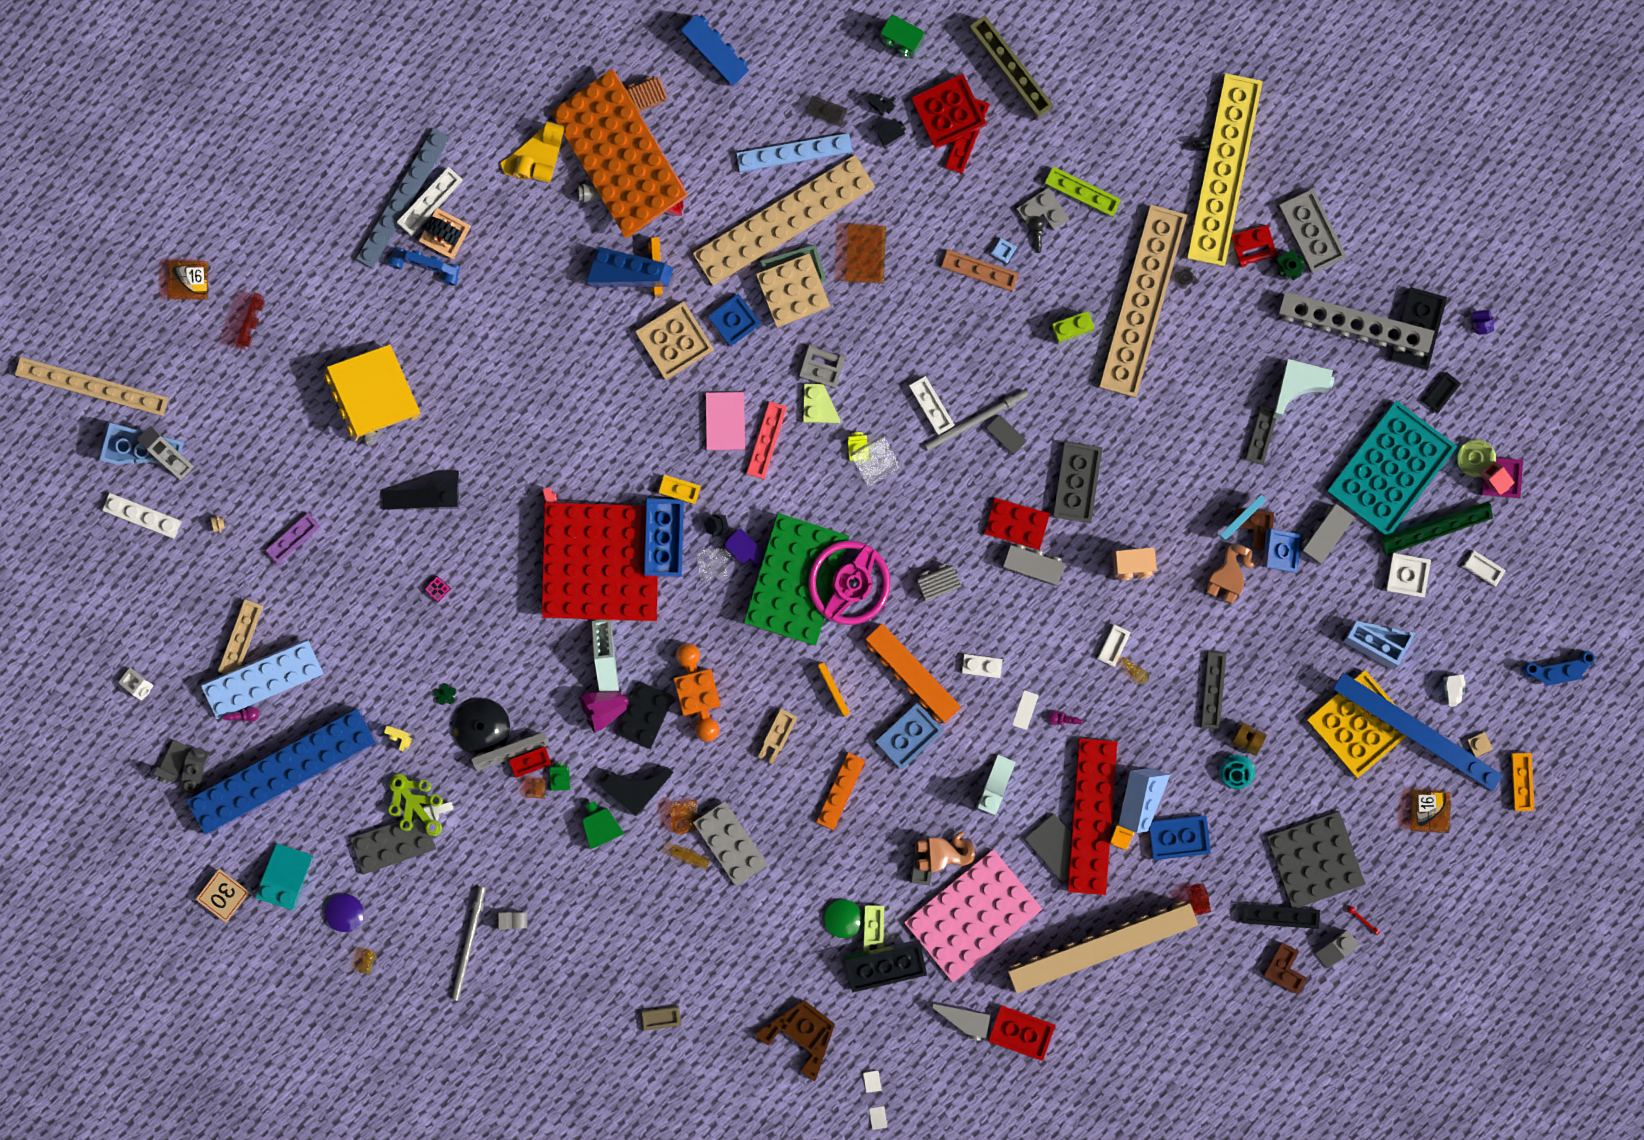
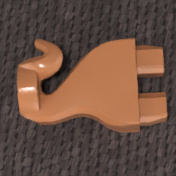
[1206,543,1258,604]
[915,831,975,872]

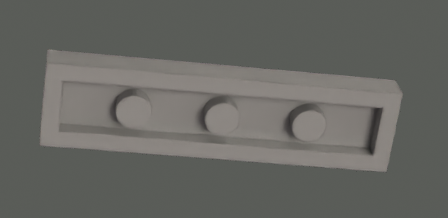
[472,732,549,771]

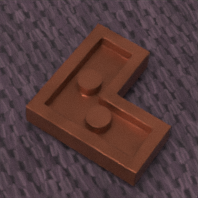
[1234,509,1274,550]
[1263,942,1307,995]

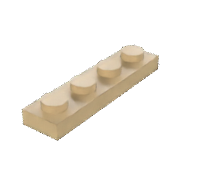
[218,600,264,674]

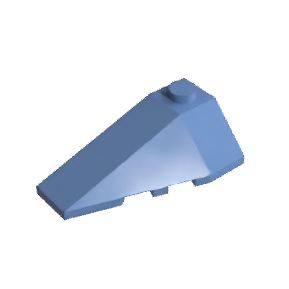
[99,421,184,465]

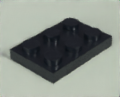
[615,681,674,749]

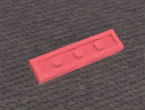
[746,401,787,480]

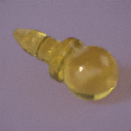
[1121,657,1150,684]

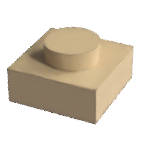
[1467,732,1493,757]

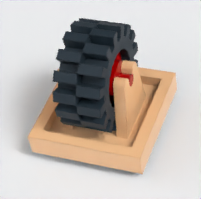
[419,208,471,260]

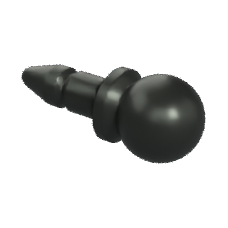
[1029,216,1045,253]

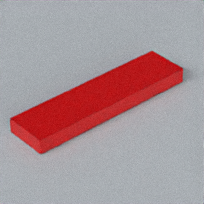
[945,98,990,175]

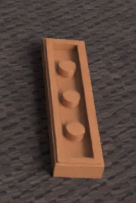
[941,249,1019,292]

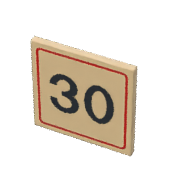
[196,869,250,923]

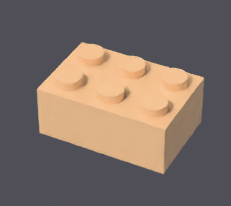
[1112,548,1157,581]

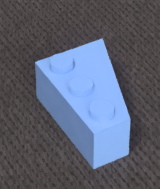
[1343,621,1416,670]
[1118,768,1170,833]

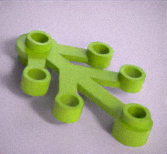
[389,774,443,836]

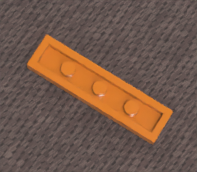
[816,752,866,830]

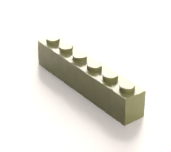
[969,15,1054,121]

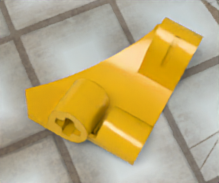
[500,121,564,183]

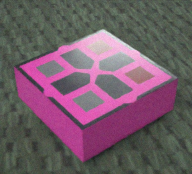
[424,576,451,603]

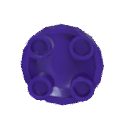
[325,894,364,932]

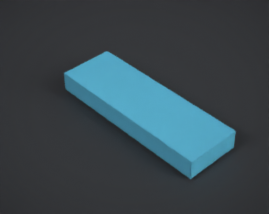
[1219,495,1266,541]

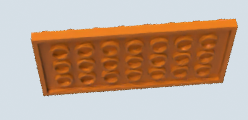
[551,69,689,238]

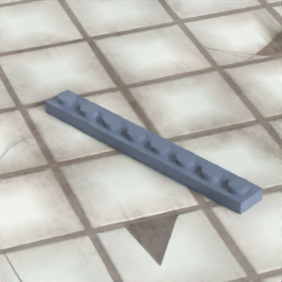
[356,128,451,269]

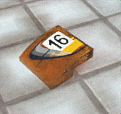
[167,261,209,300]
[1410,790,1451,833]

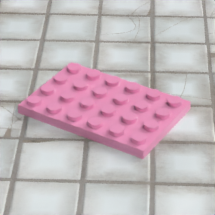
[904,849,1042,982]

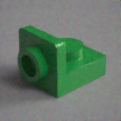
[549,763,571,791]

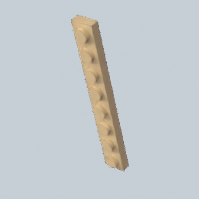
[15,357,169,416]

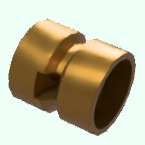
[1231,722,1267,756]

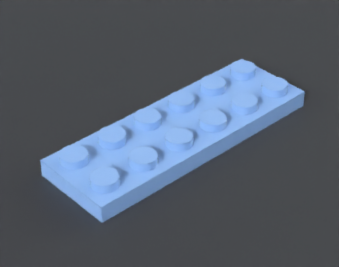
[201,638,323,719]

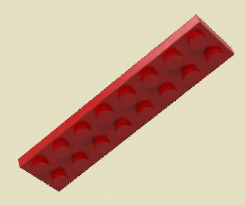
[1067,738,1118,895]

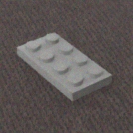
[1279,189,1347,274]
[693,801,768,886]

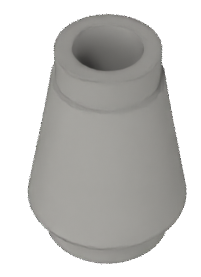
[577,184,601,203]

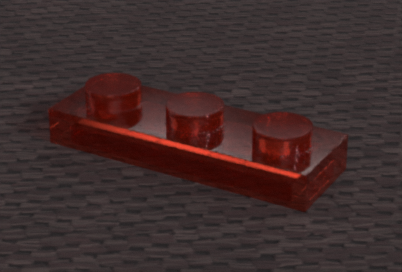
[236,292,265,351]

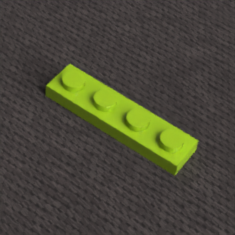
[1044,166,1122,218]

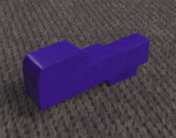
[725,528,764,569]

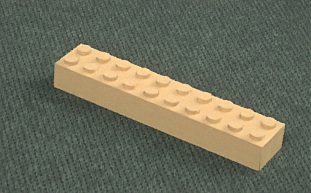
[1007,901,1198,994]

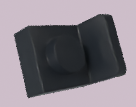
[866,93,896,116]

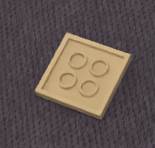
[756,253,830,328]
[635,302,714,380]

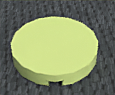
[1457,439,1496,478]

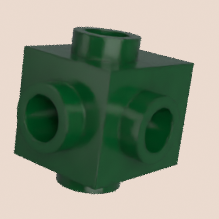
[1275,249,1305,281]

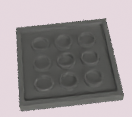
[1267,811,1365,908]

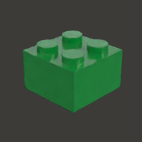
[880,14,925,59]

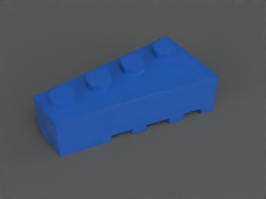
[676,14,749,86]

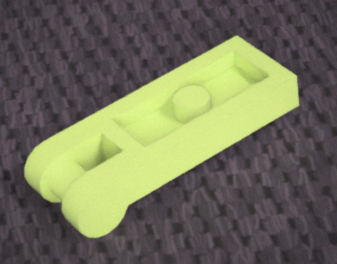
[864,905,884,952]

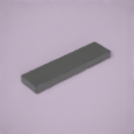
[1200,651,1227,730]

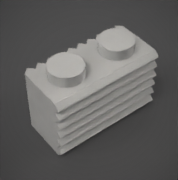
[917,564,961,602]

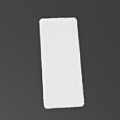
[1013,691,1038,730]

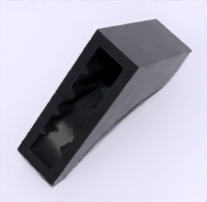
[601,767,674,817]

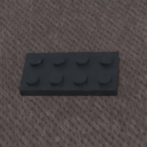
[1390,287,1447,371]
[844,939,927,993]

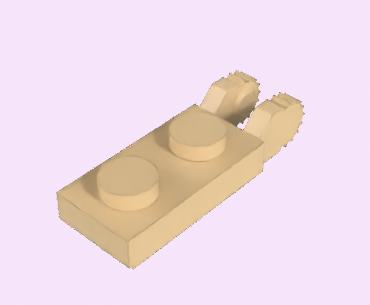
[758,709,798,765]

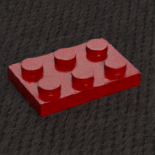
[984,497,1050,550]
[988,1005,1056,1061]

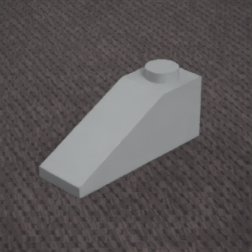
[137,426,194,480]
[932,1003,990,1041]

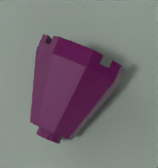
[579,691,629,733]

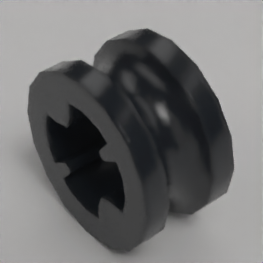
[1192,138,1210,151]

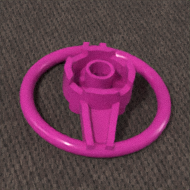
[808,541,890,625]

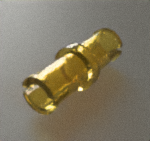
[671,844,711,870]

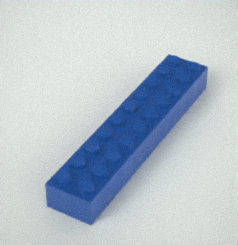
[187,709,377,835]

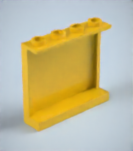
[324,345,421,441]

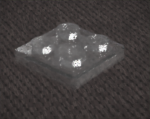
[850,435,901,487]

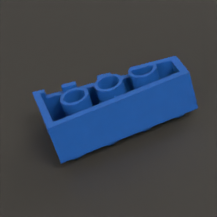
[587,246,674,288]

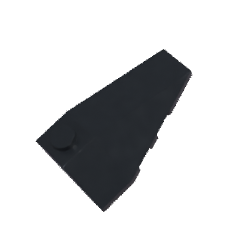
[382,471,459,510]

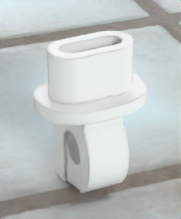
[423,802,453,821]

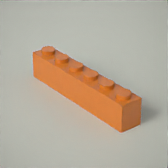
[866,623,962,724]

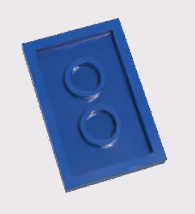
[1149,815,1211,860]

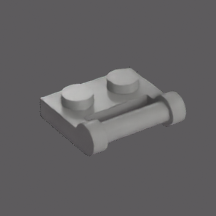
[799,345,846,388]

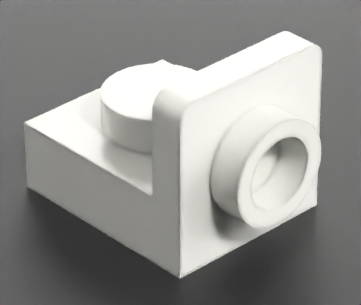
[118,668,153,700]

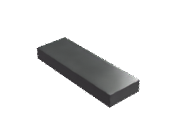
[1245,405,1277,465]

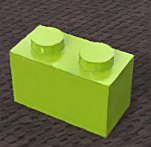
[1051,311,1095,344]

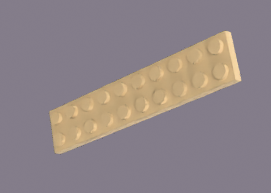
[693,155,875,286]
[1099,205,1187,398]

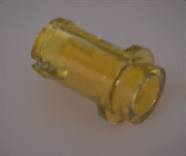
[359,949,377,975]

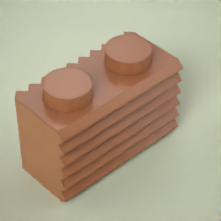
[626,76,668,112]

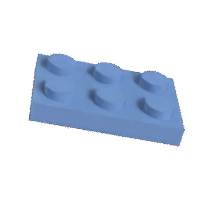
[876,703,944,770]

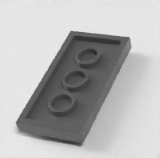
[1053,442,1103,524]
[351,815,436,875]

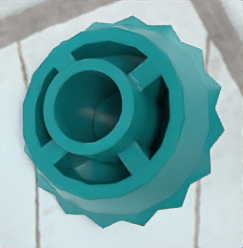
[1218,754,1256,790]

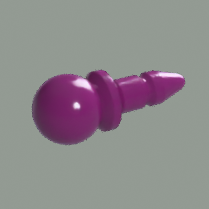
[222,707,259,722]
[1047,710,1083,726]

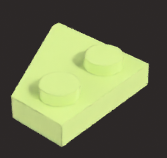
[803,384,840,424]

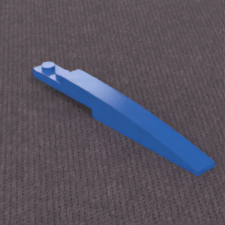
[1332,673,1503,791]

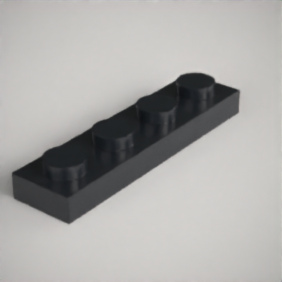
[1241,904,1320,929]

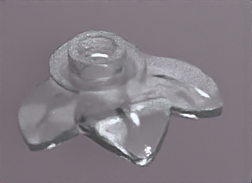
[697,548,732,583]

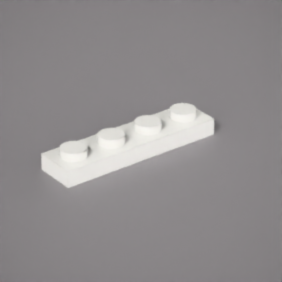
[397,167,463,236]
[102,493,182,539]

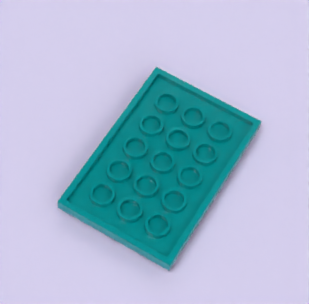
[1327,400,1458,536]

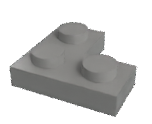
[1016,188,1069,231]

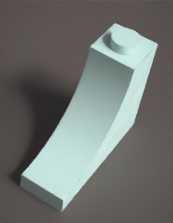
[1273,359,1335,419]
[592,620,619,692]
[976,755,1016,816]

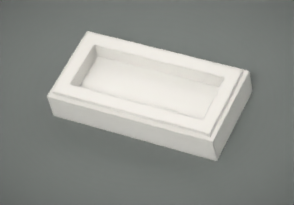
[1462,550,1506,587]
[1097,624,1131,667]

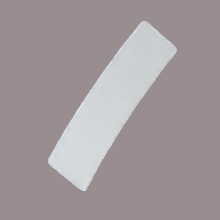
[863,1071,888,1130]

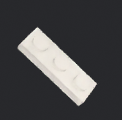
[909,376,955,435]

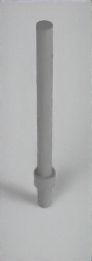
[925,390,1029,451]
[451,886,486,1001]

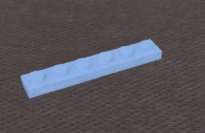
[737,133,852,172]

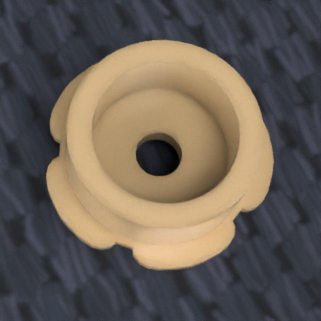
[211,515,225,533]

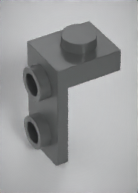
[154,740,191,784]
[180,747,210,795]

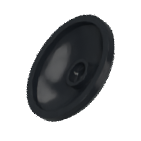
[452,698,510,755]

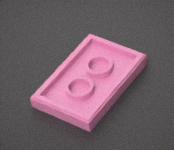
[706,392,745,451]

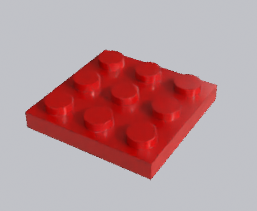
[912,73,987,149]

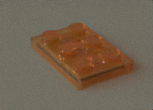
[846,224,886,284]

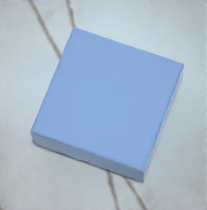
[991,238,1017,264]

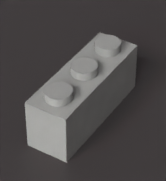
[1301,504,1355,565]
[1003,543,1065,586]

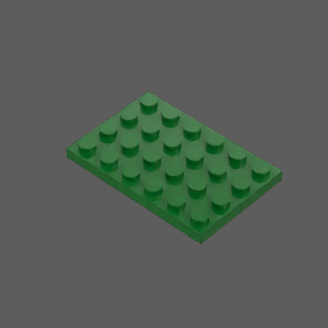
[743,513,850,646]

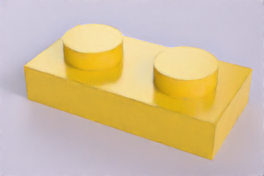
[659,475,701,505]

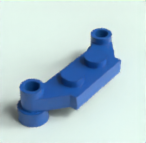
[387,247,460,286]
[1522,651,1595,687]

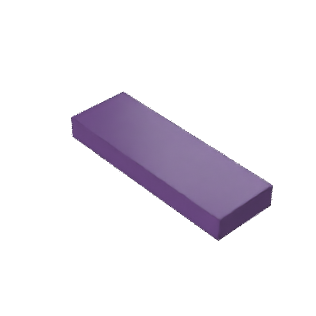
[265,512,321,565]

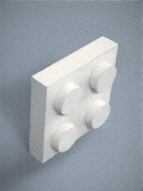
[1386,553,1431,598]

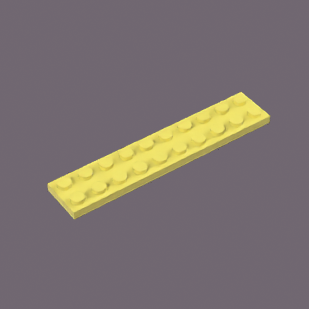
[1187,73,1263,267]

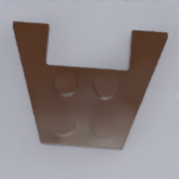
[755,1000,835,1081]

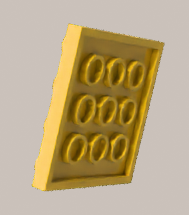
[1307,670,1406,778]

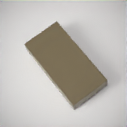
[641,1006,682,1031]

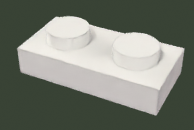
[962,654,1003,679]

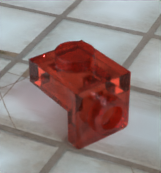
[1185,883,1211,916]

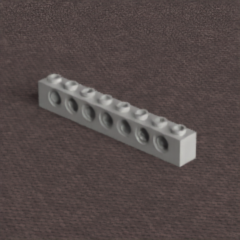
[1279,291,1434,357]

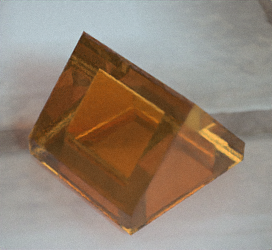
[525,778,546,799]

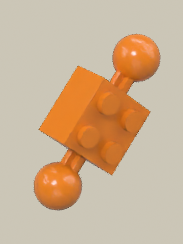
[674,643,721,742]

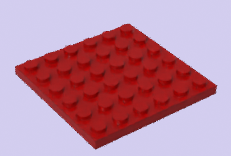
[541,502,658,621]

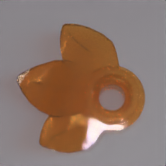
[669,799,701,835]

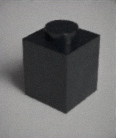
[876,118,906,148]

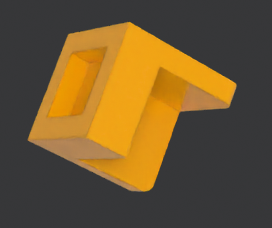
[1109,825,1135,850]

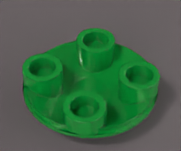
[824,900,863,938]

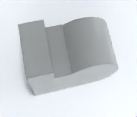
[499,912,527,930]

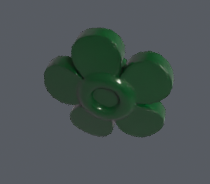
[434,683,457,705]

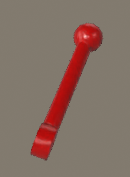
[1347,906,1380,935]

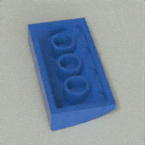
[644,498,684,578]

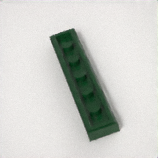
[1381,501,1493,556]

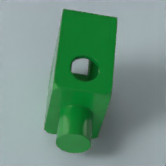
[582,801,625,850]

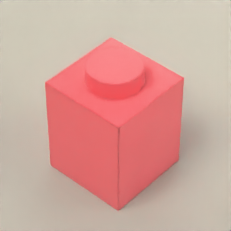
[1480,461,1515,495]

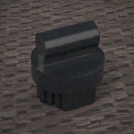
[704,514,730,536]

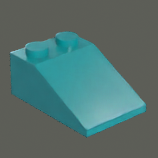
[255,843,313,911]

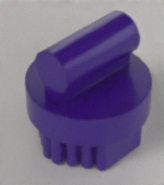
[1472,309,1495,335]

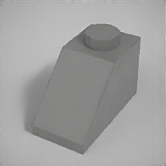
[1315,930,1359,969]

